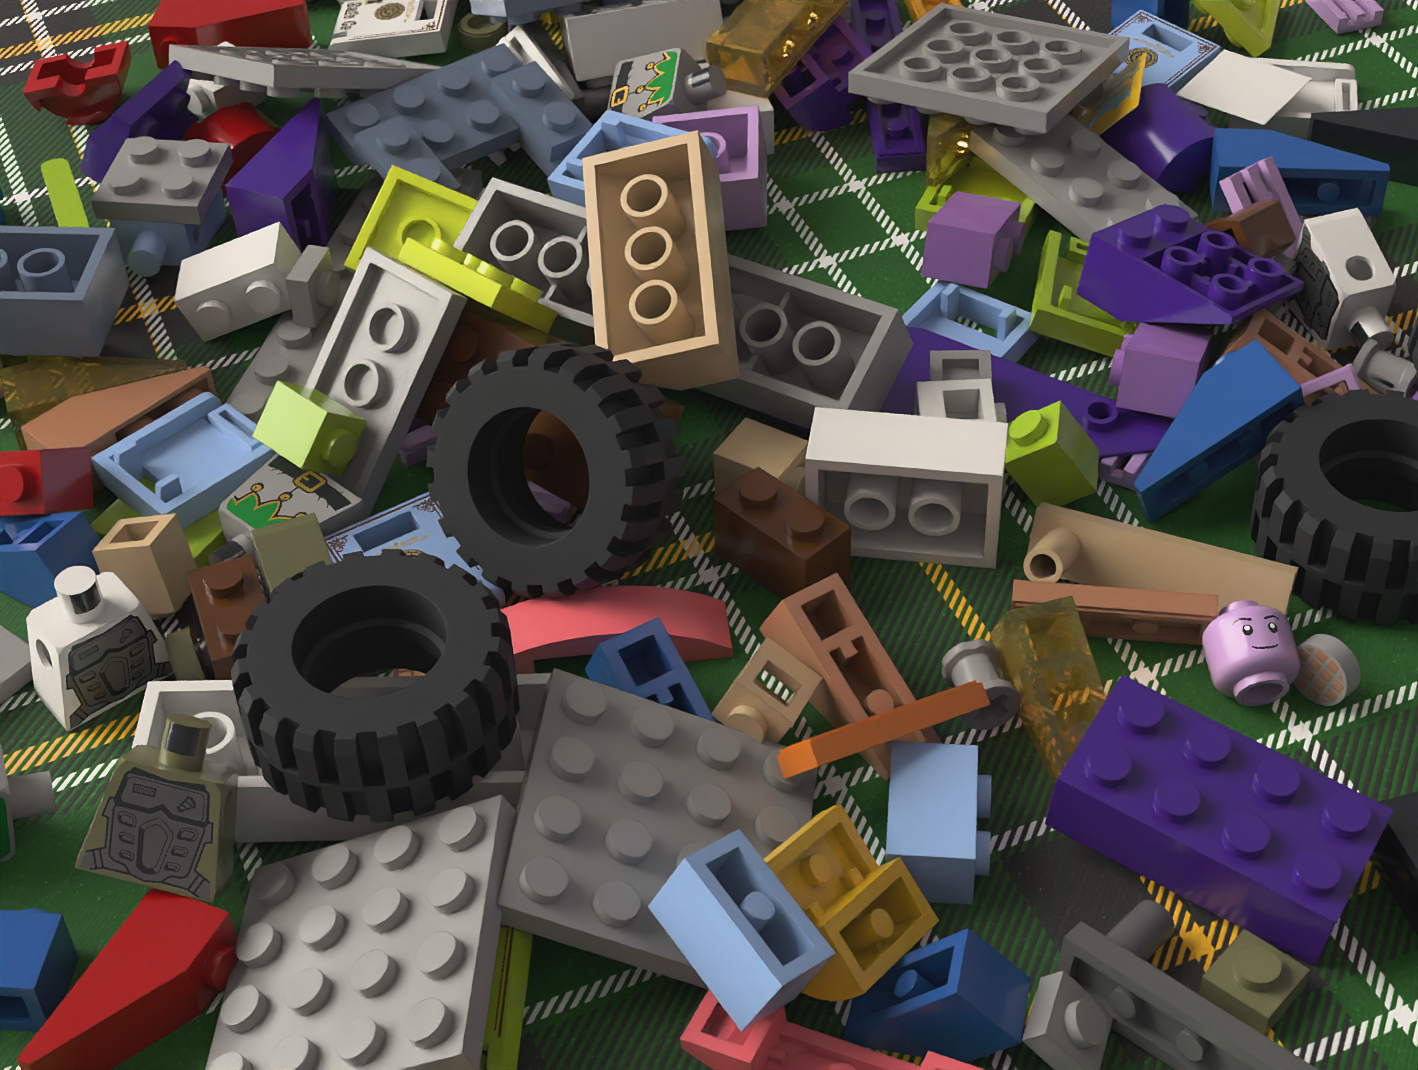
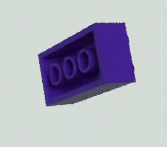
[1045,674,1394,966]

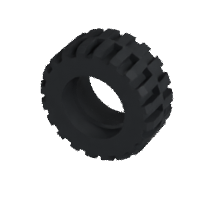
[426,342,686,599]
[1249,389,1418,626]
[231,549,520,823]

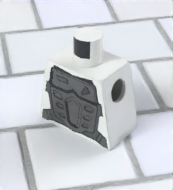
[1284,208,1396,350]
[26,566,174,732]

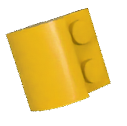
[763,803,939,1001]

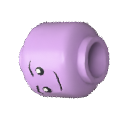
[1202,600,1301,706]

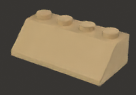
[582,130,740,391]

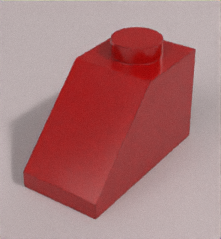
[0,446,94,516]

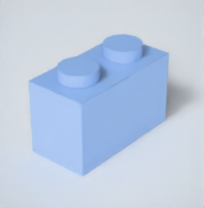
[885,741,991,905]
[648,829,836,1032]

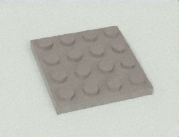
[848,3,1130,135]
[169,45,441,99]
[497,668,818,990]
[205,794,517,1070]

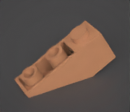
[21,366,217,494]

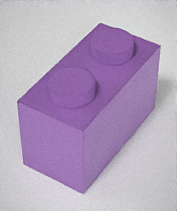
[921,191,1026,289]
[1109,322,1215,418]

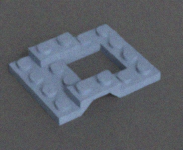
[325,43,593,193]

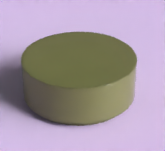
[458,13,508,52]
[165,626,211,681]

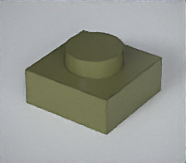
[1199,929,1310,1036]

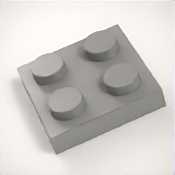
[91,136,233,225]

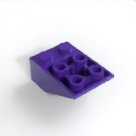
[226,97,338,253]
[1076,204,1304,324]

